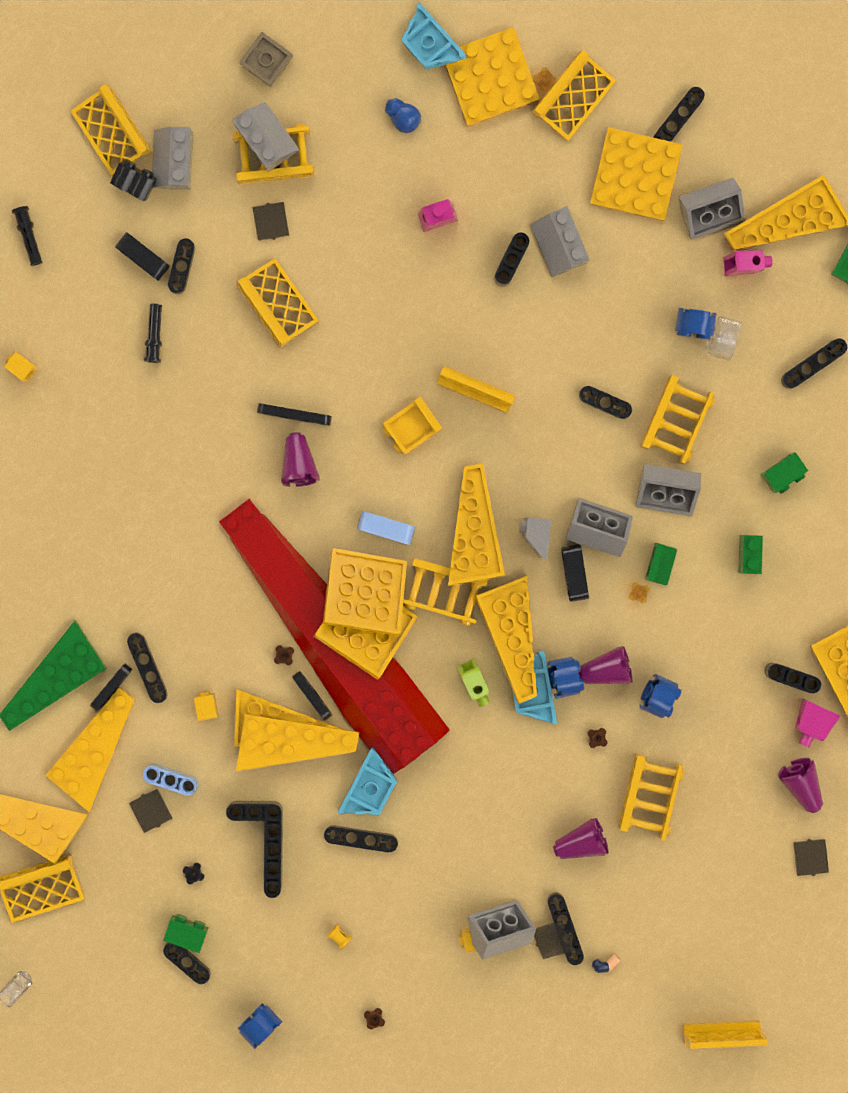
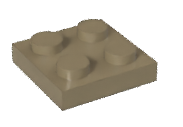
[239,32,293,87]

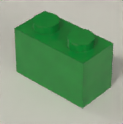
[761,452,808,494]
[738,535,763,574]
[163,914,209,953]

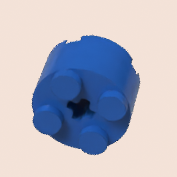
[675,308,717,340]
[547,656,584,699]
[639,674,681,718]
[238,1003,283,1049]

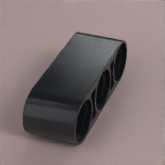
[115,232,170,281]
[494,232,530,287]
[561,544,589,602]
[764,662,821,694]

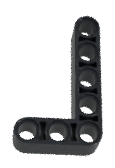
[226,801,283,898]

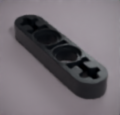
[653,87,705,142]
[781,338,847,389]
[257,403,332,426]
[127,633,168,703]
[324,825,398,853]
[547,892,584,965]

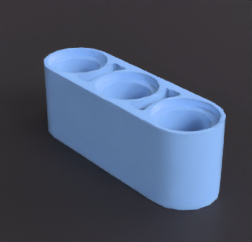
[357,511,415,545]
[143,764,199,795]

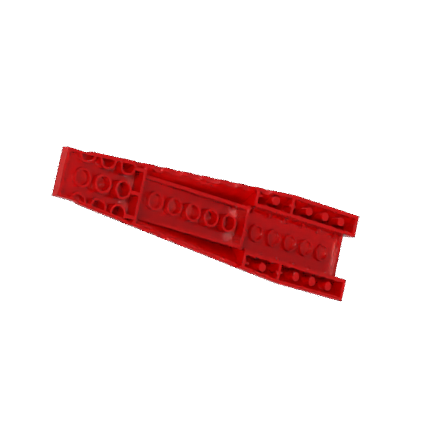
[219,499,450,774]

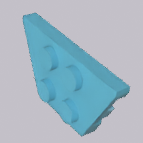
[401,3,467,70]
[512,651,558,724]
[338,747,397,815]

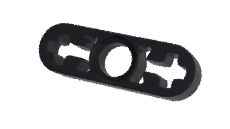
[168,238,195,294]
[579,386,632,419]
[90,663,133,712]
[292,671,332,721]
[163,942,211,984]

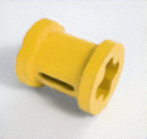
[327,924,352,950]

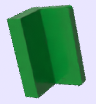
[645,543,677,585]

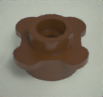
[274,645,294,666]
[587,728,608,748]
[364,1008,385,1030]

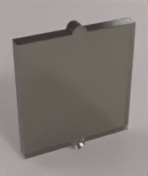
[252,202,289,241]
[129,789,172,833]
[793,839,829,876]
[534,920,574,959]

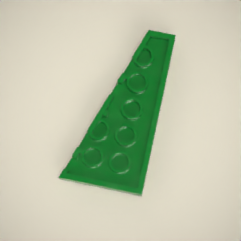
[0,620,107,731]

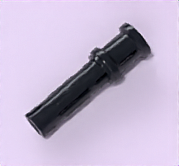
[12,206,43,266]
[144,304,162,363]

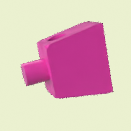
[418,199,458,232]
[723,251,772,276]
[795,699,840,748]

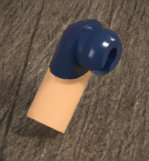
[592,954,621,973]

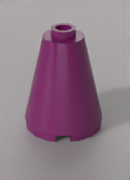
[281,432,320,487]
[578,646,633,684]
[778,758,823,813]
[553,818,609,859]

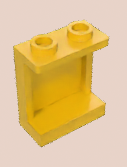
[382,397,442,455]

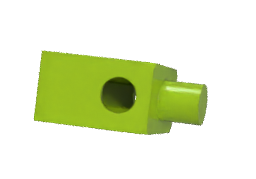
[457,659,490,707]

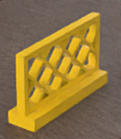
[532,50,616,141]
[71,84,152,176]
[237,258,319,348]
[437,366,515,413]
[0,854,85,923]
[683,1020,768,1049]

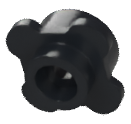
[183,863,205,885]

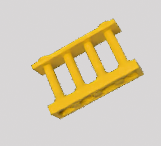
[232,124,315,184]
[640,375,715,464]
[403,558,488,626]
[618,753,685,841]

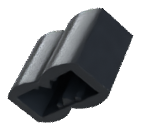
[110,160,157,201]

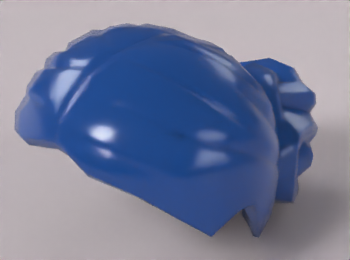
[385,98,421,133]

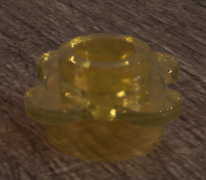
[533,67,556,91]
[629,582,650,604]

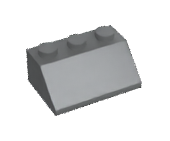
[232,102,299,172]
[152,127,193,190]
[679,178,745,240]
[530,206,590,278]
[636,464,701,516]
[566,498,633,557]
[519,517,551,559]
[468,900,536,960]

